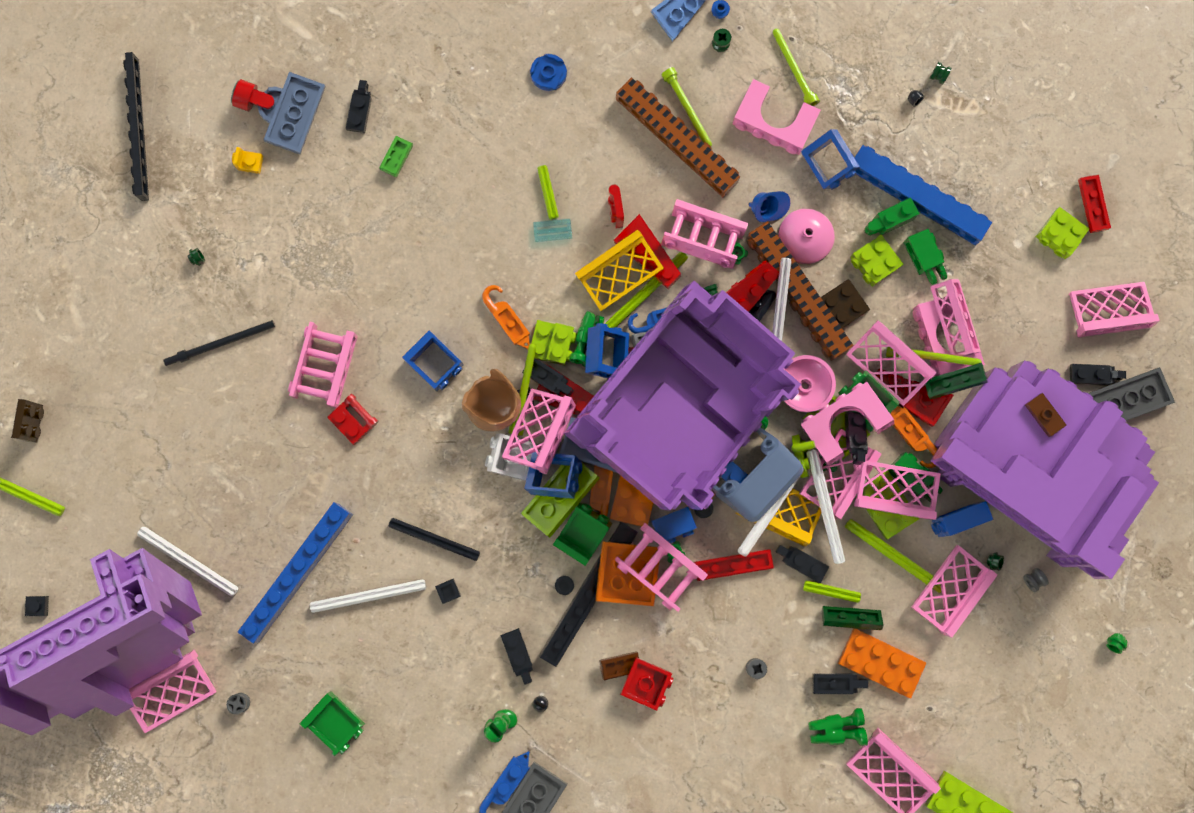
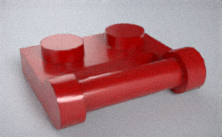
[608,184,624,228]
[327,394,379,445]

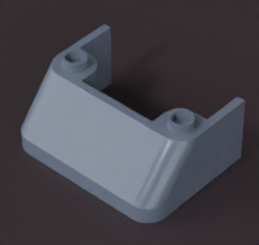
[711,427,804,522]

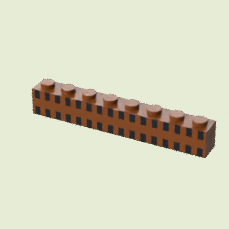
[616,77,740,198]
[747,221,854,361]

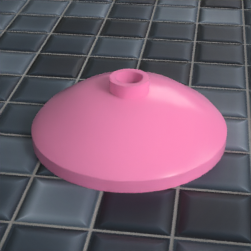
[778,209,835,264]
[783,355,836,412]

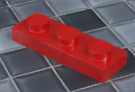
[1078,175,1111,233]

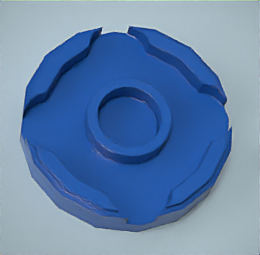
[530,54,567,91]

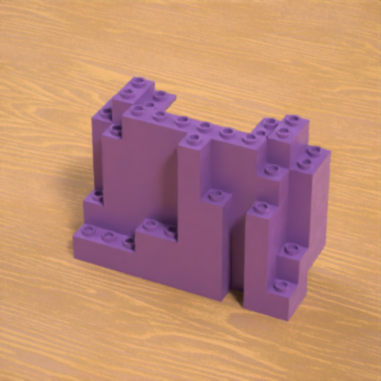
[563,281,801,510]
[930,360,1159,579]
[0,548,202,735]

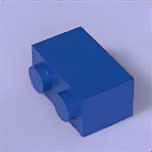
[651,507,697,543]

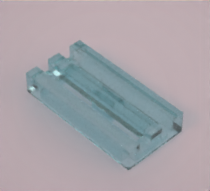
[533,219,572,242]

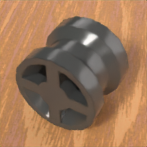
[1023,568,1049,592]
[746,658,767,679]
[226,693,251,714]

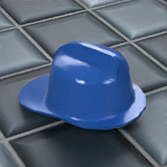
[748,191,791,222]

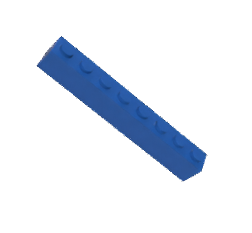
[855,145,992,246]
[238,502,354,644]

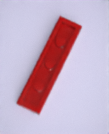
[694,549,774,581]

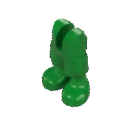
[569,311,604,367]
[808,708,868,746]
[484,709,518,743]

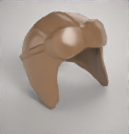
[462,369,521,432]

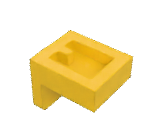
[232,147,264,174]

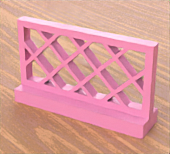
[1069,282,1160,338]
[846,320,936,406]
[502,388,576,474]
[799,429,881,519]
[854,460,941,520]
[911,545,997,638]
[129,650,217,733]
[846,728,941,813]

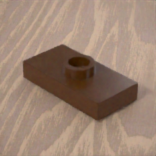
[1025,393,1067,437]
[599,651,639,681]

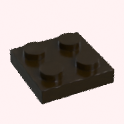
[821,279,870,328]
[11,399,44,443]

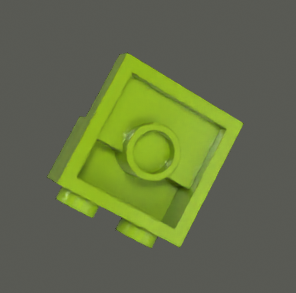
[1035,206,1089,259]
[850,235,904,287]
[531,320,577,366]

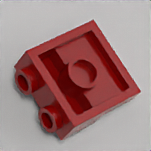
[620,657,674,711]

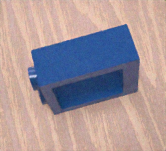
[801,129,860,190]
[585,323,629,379]
[402,330,463,391]
[524,452,583,499]
[931,501,994,537]

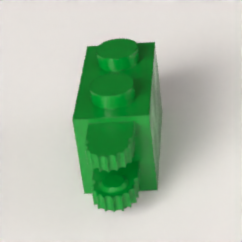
[864,197,920,236]
[903,229,948,285]
[888,452,943,502]

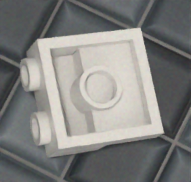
[485,433,536,481]

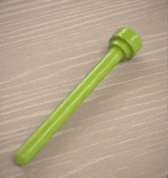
[773,29,820,107]
[661,67,712,146]
[508,344,536,436]
[886,347,982,366]

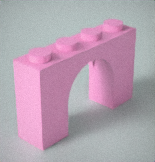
[733,79,821,155]
[913,297,985,377]
[801,382,894,466]

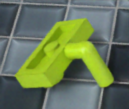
[791,434,816,478]

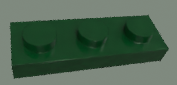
[925,363,988,400]
[821,606,884,630]

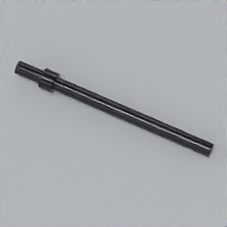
[163,320,276,366]

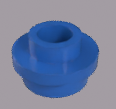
[711,0,730,19]

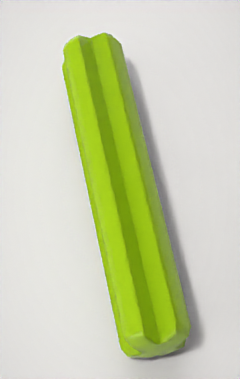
[537,165,559,220]
[803,581,861,603]

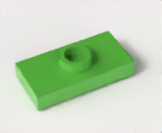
[379,136,413,178]

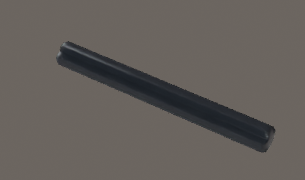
[388,518,480,561]

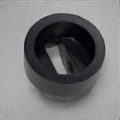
[908,90,925,107]
[533,696,549,712]

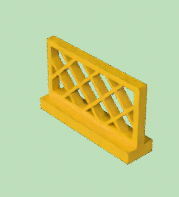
[575,230,664,311]
[735,488,822,547]

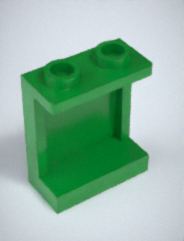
[838,370,900,432]
[553,503,613,566]
[299,691,365,756]

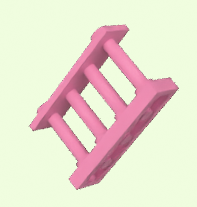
[661,199,748,269]
[288,322,358,408]
[615,523,708,612]

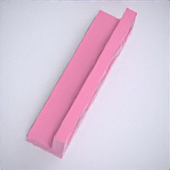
[931,279,981,356]

